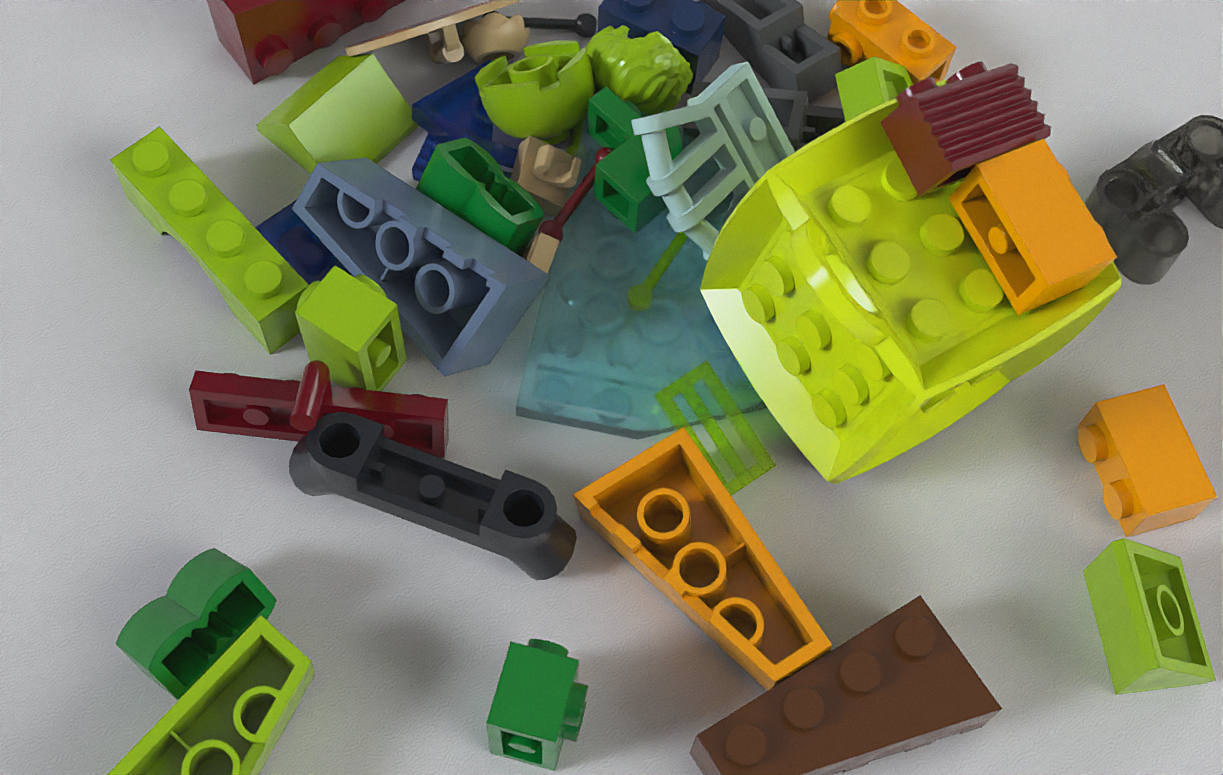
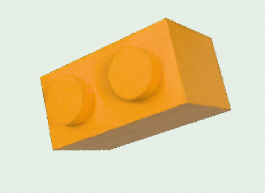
[948,139,1117,315]
[1077,384,1217,538]

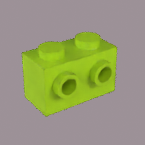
[295,265,407,391]

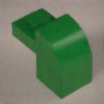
[587,86,682,234]

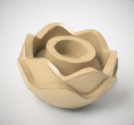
[459,12,530,65]

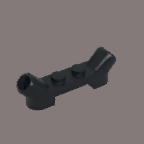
[289,412,577,581]

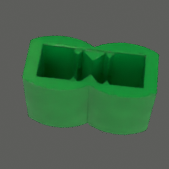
[416,137,545,256]
[116,548,277,700]

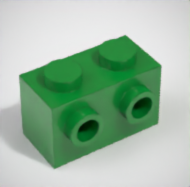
[486,639,588,771]

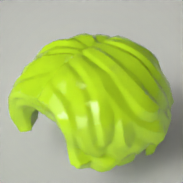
[585,25,693,117]

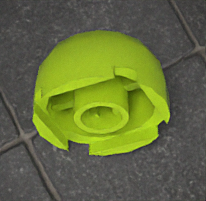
[475,40,595,145]

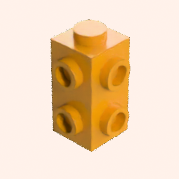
[827,0,957,84]

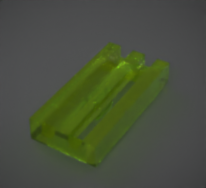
[653,360,776,496]

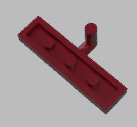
[189,360,449,458]

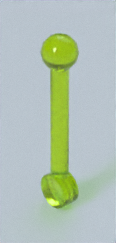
[627,232,689,311]

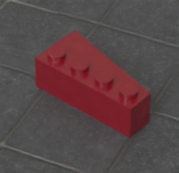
[207,0,406,85]

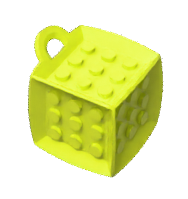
[700,79,1122,484]

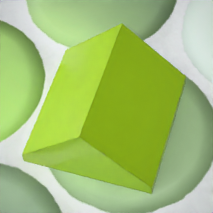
[256,53,420,174]
[1083,538,1216,695]

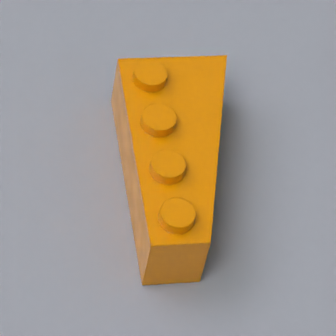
[573,427,832,691]

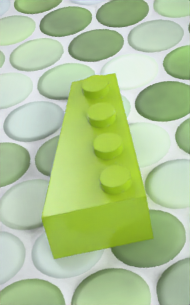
[107,615,315,775]

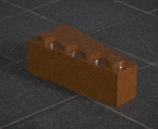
[690,595,1002,775]

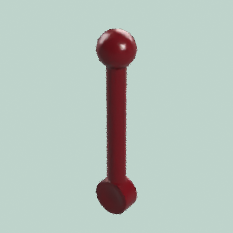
[539,147,614,243]

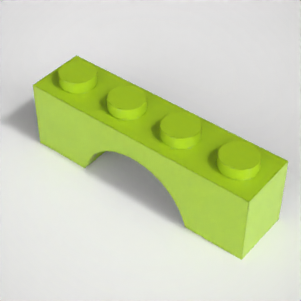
[110,126,309,355]

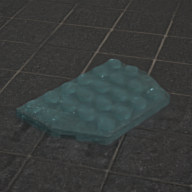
[516,112,767,440]

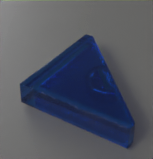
[412,59,493,156]

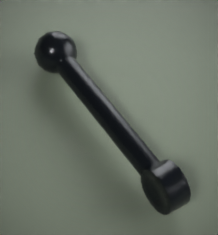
[482,11,597,38]

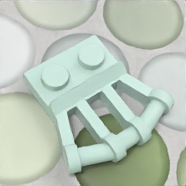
[631,61,795,261]

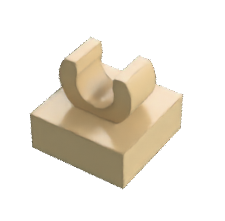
[510,135,582,217]

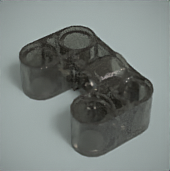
[1084,115,1223,285]

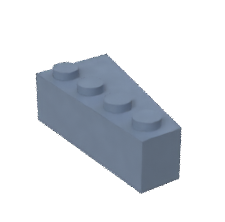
[292,158,551,377]

